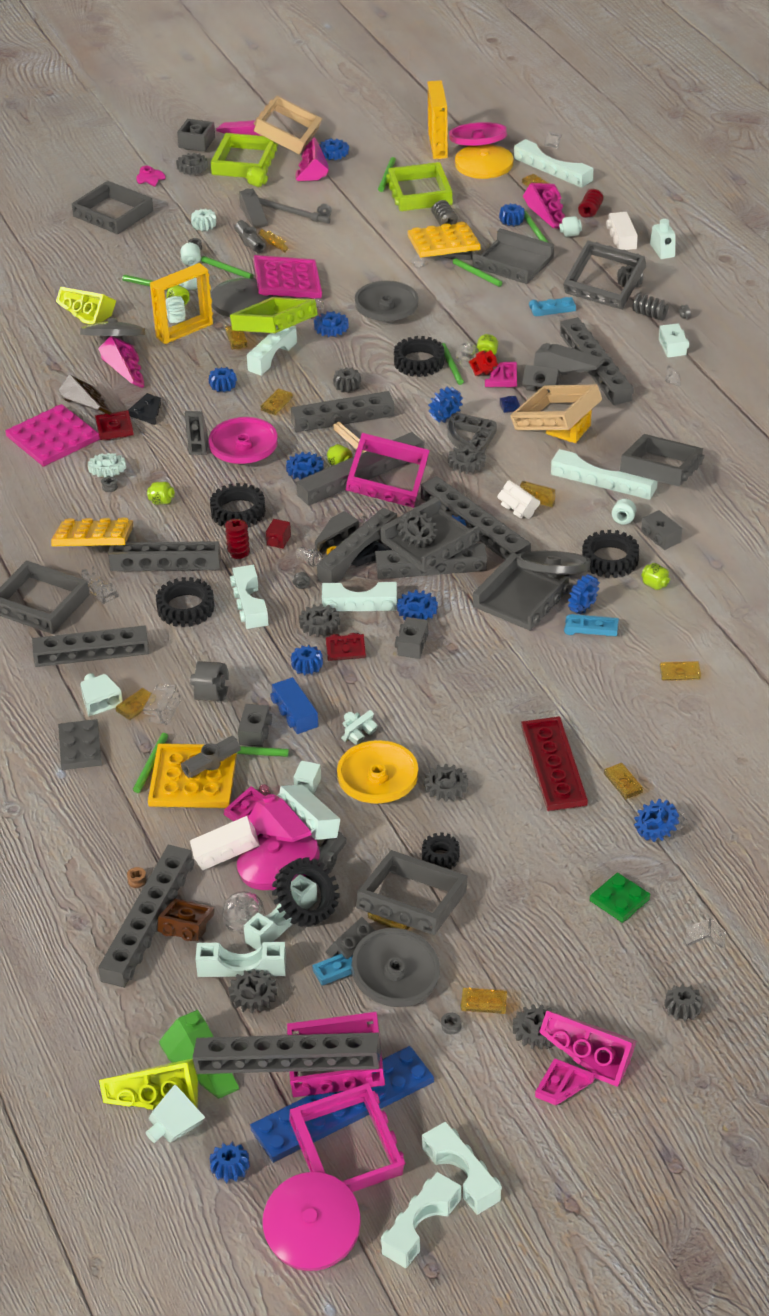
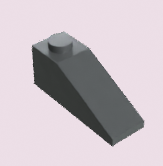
[239,188,268,228]
[185,411,209,455]
[315,511,359,557]

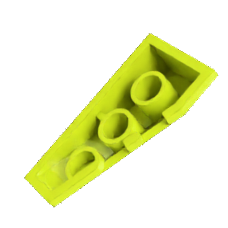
[56,287,116,325]
[99,1059,198,1110]

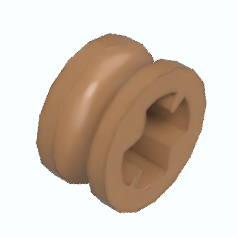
[127,867,147,888]

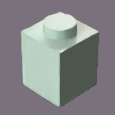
[293,761,321,795]

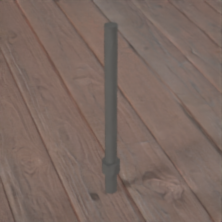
[258,197,331,224]

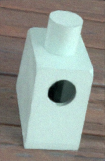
[650,219,675,259]
[80,673,123,717]
[146,1084,205,1143]

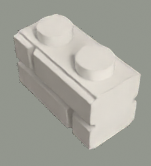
[497,480,540,519]

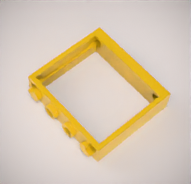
[427,80,448,159]
[150,263,213,344]

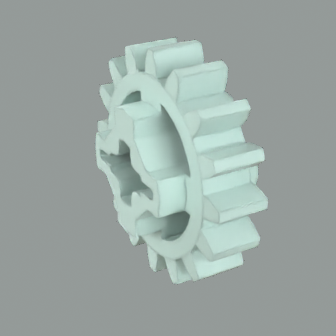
[88,453,126,478]

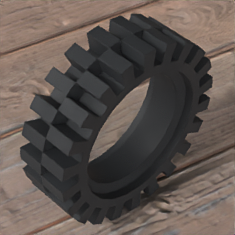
[394,336,445,377]
[210,483,266,528]
[582,530,639,578]
[156,577,215,627]
[272,857,340,927]

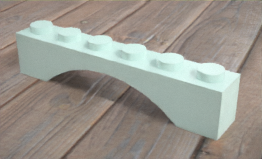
[514,139,593,188]
[551,449,658,500]

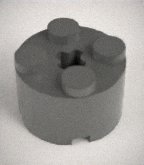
[190,661,229,701]

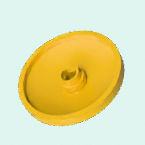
[455,144,513,179]
[337,740,418,804]

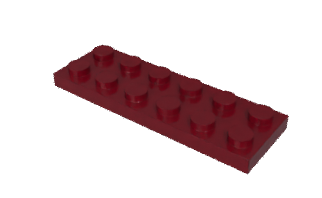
[521,716,588,811]

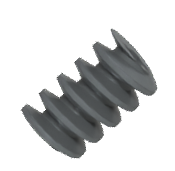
[431,200,458,226]
[633,293,669,321]

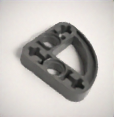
[447,413,497,452]

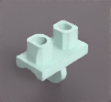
[341,710,378,745]

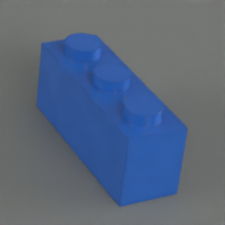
[270,677,318,734]

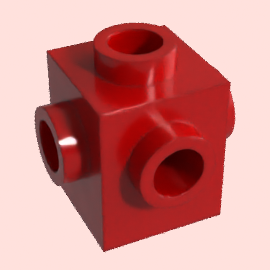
[468,350,498,376]

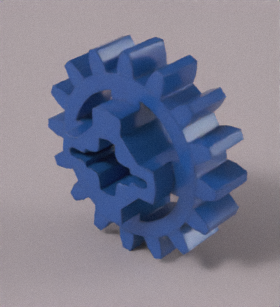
[319,138,349,160]
[314,311,349,337]
[428,386,463,423]
[286,452,324,480]
[568,574,600,615]
[397,590,438,620]
[634,799,679,842]

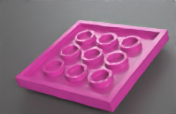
[253,255,322,299]
[5,404,100,467]

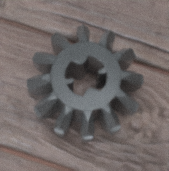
[617,265,644,287]
[333,367,361,393]
[664,983,703,1022]

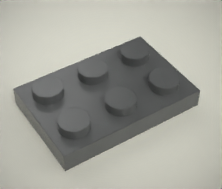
[58,719,102,770]

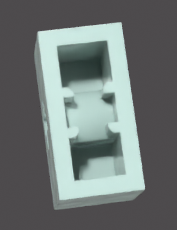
[659,323,689,357]

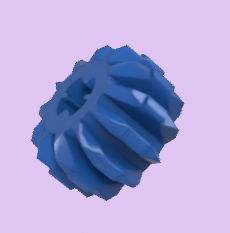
[499,203,525,227]
[208,367,237,392]
[291,644,323,676]
[209,1141,250,1184]

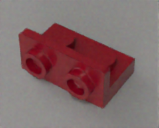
[326,633,366,661]

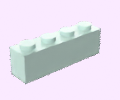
[278,785,340,840]

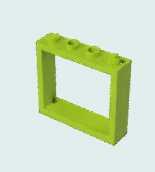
[211,133,278,178]
[386,162,453,211]
[230,297,318,333]

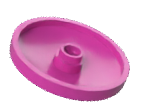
[449,122,507,146]
[209,417,278,464]
[237,834,320,890]
[263,1172,361,1271]

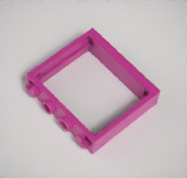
[346,433,430,508]
[287,1012,385,1098]
[289,1083,406,1192]

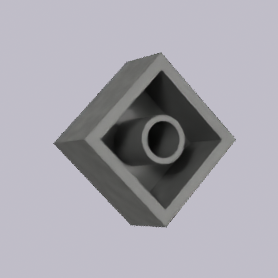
[177,118,215,152]

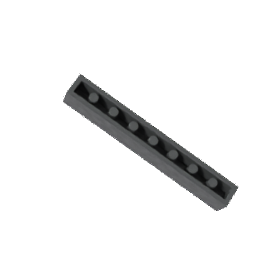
[296,432,424,506]

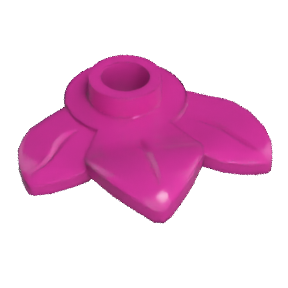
[136,165,166,187]

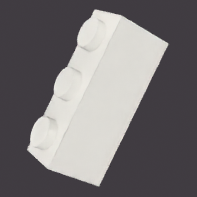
[606,212,638,250]
[190,816,259,871]

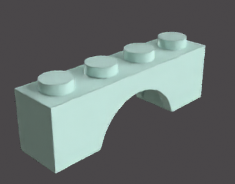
[247,326,297,376]
[230,565,268,629]
[322,582,397,611]
[243,874,317,950]
[196,942,286,977]
[422,1122,502,1215]
[381,1172,461,1268]

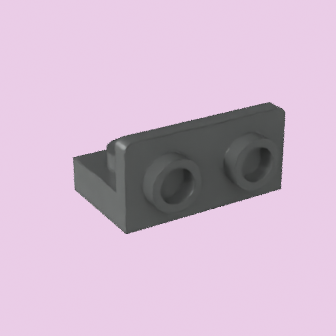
[326,917,375,959]

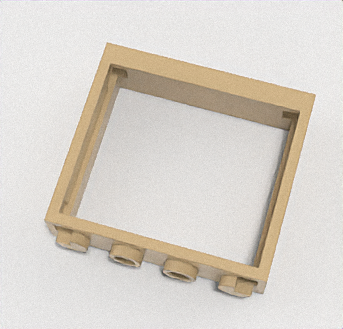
[254,95,322,155]
[510,384,602,430]

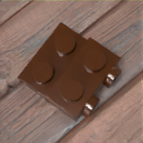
[158,898,214,941]

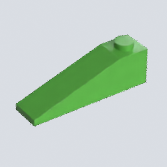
[159,1010,239,1099]

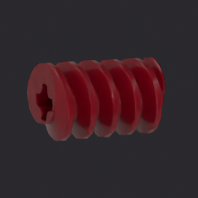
[578,189,604,218]
[225,519,250,559]

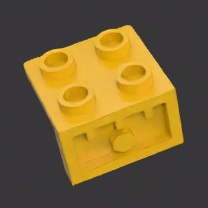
[546,409,592,443]

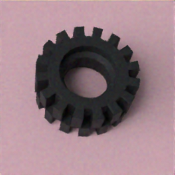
[422,832,460,870]

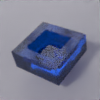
[500,396,520,413]

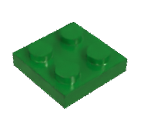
[590,872,650,923]

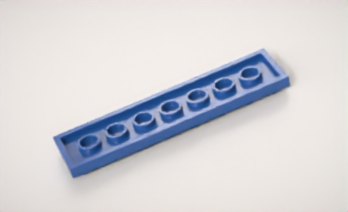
[250,1046,434,1163]

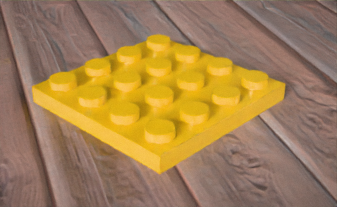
[407,222,481,258]
[51,517,133,546]
[148,744,237,808]

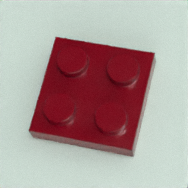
[95,410,134,440]

